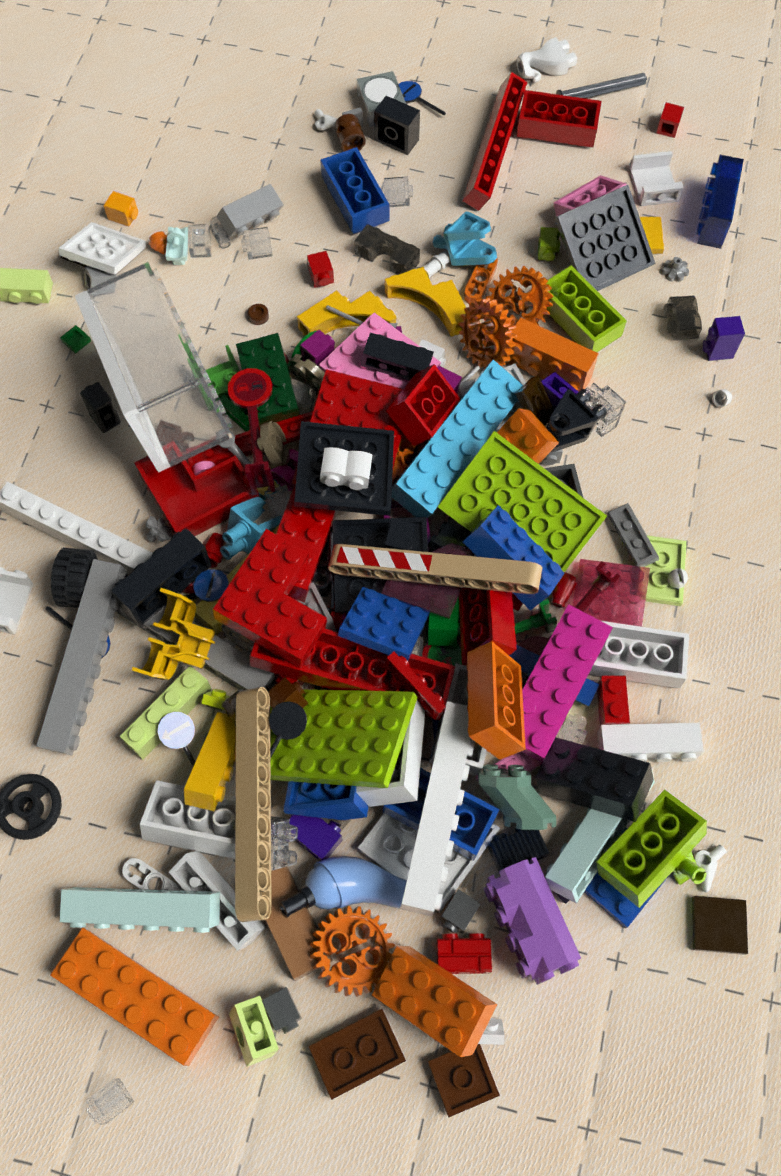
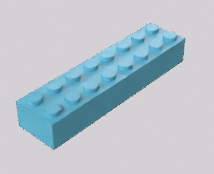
[392,360,523,518]

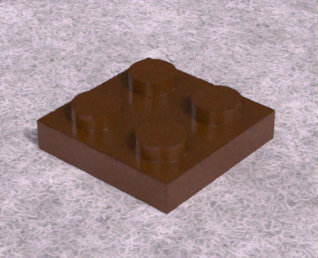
[428,1044,500,1118]

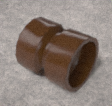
[334,114,366,151]

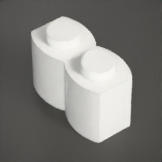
[320,447,372,490]

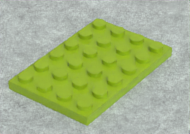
[438,431,607,572]
[270,689,418,788]

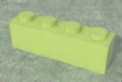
[0,268,53,304]
[120,665,212,760]

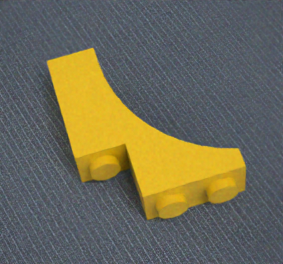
[385,267,466,337]
[297,290,397,336]

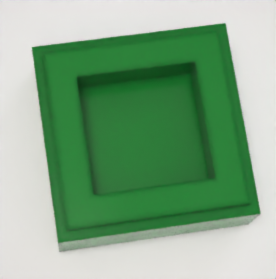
[60,325,91,354]

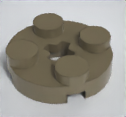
[289,354,325,391]
[257,421,290,468]

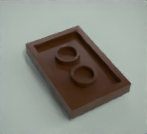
[309,1009,406,1100]

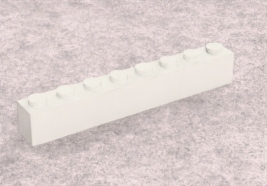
[0,481,153,575]
[400,701,475,917]

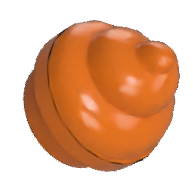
[149,231,167,254]

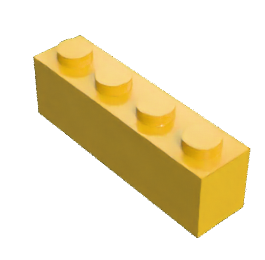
[184,712,236,811]

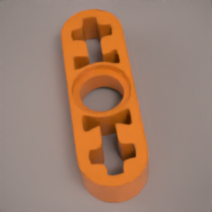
[464,254,498,304]

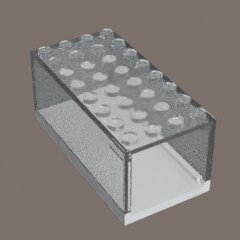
[75,262,233,473]

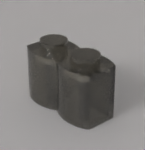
[664,295,702,340]

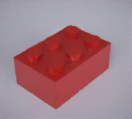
[386,364,461,446]

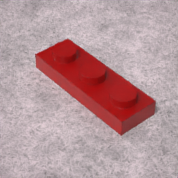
[384,651,446,720]

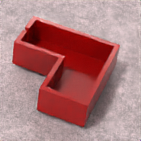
[134,442,259,536]
[213,529,327,668]

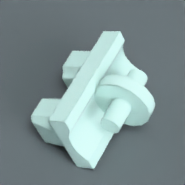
[165,227,190,265]

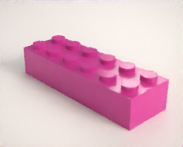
[521,604,613,763]

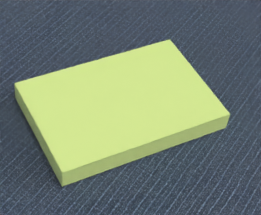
[635,535,687,606]

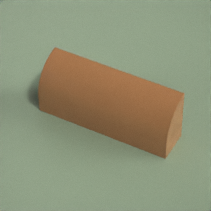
[266,866,333,981]

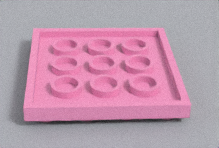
[319,313,441,389]

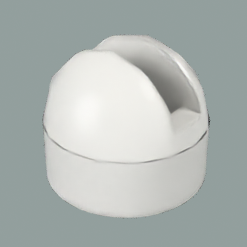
[712,389,732,407]
[668,568,688,589]

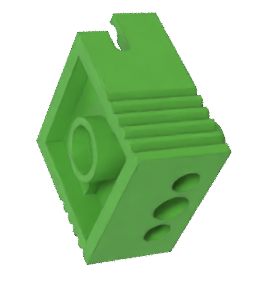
[188,345,240,412]

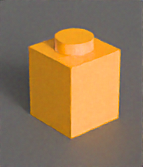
[103,191,138,227]

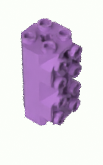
[484,857,581,985]

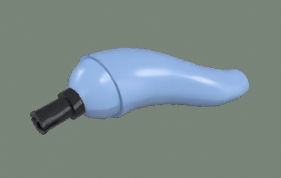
[278,856,407,918]

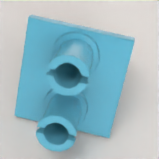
[433,211,497,266]
[220,497,283,560]

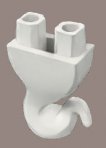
[517,37,577,82]

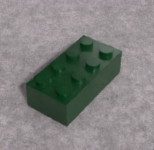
[236,333,300,427]

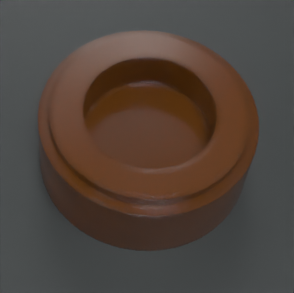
[248,304,269,325]

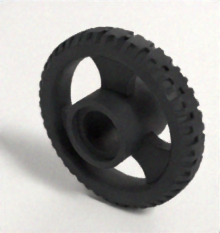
[0,774,62,840]

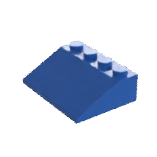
[283,781,368,820]

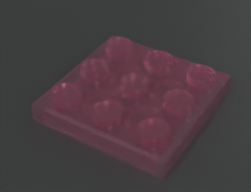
[572,559,650,627]

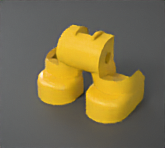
[132,588,215,680]

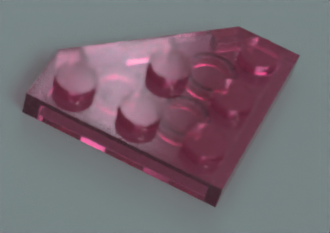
[382,543,475,619]

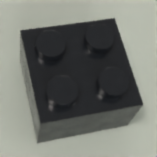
[374,96,420,155]

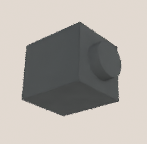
[441,889,480,934]
[262,987,302,1034]

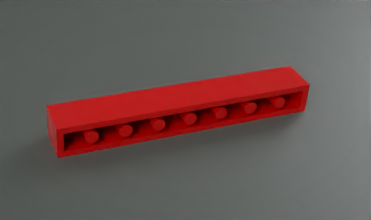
[462,72,527,211]

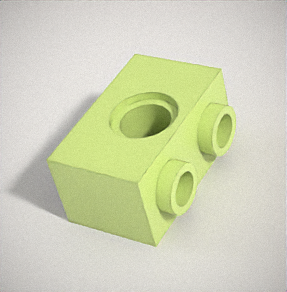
[229,996,279,1067]

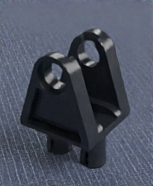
[546,389,607,452]

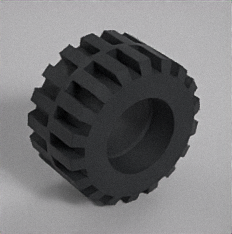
[51,547,98,608]

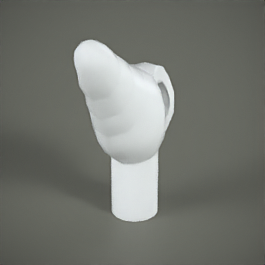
[315,109,338,131]
[694,845,726,893]

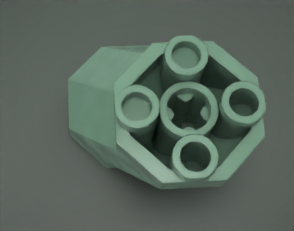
[478,764,556,830]

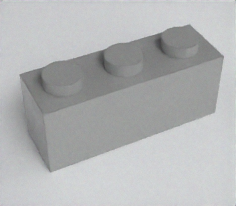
[217,184,284,237]

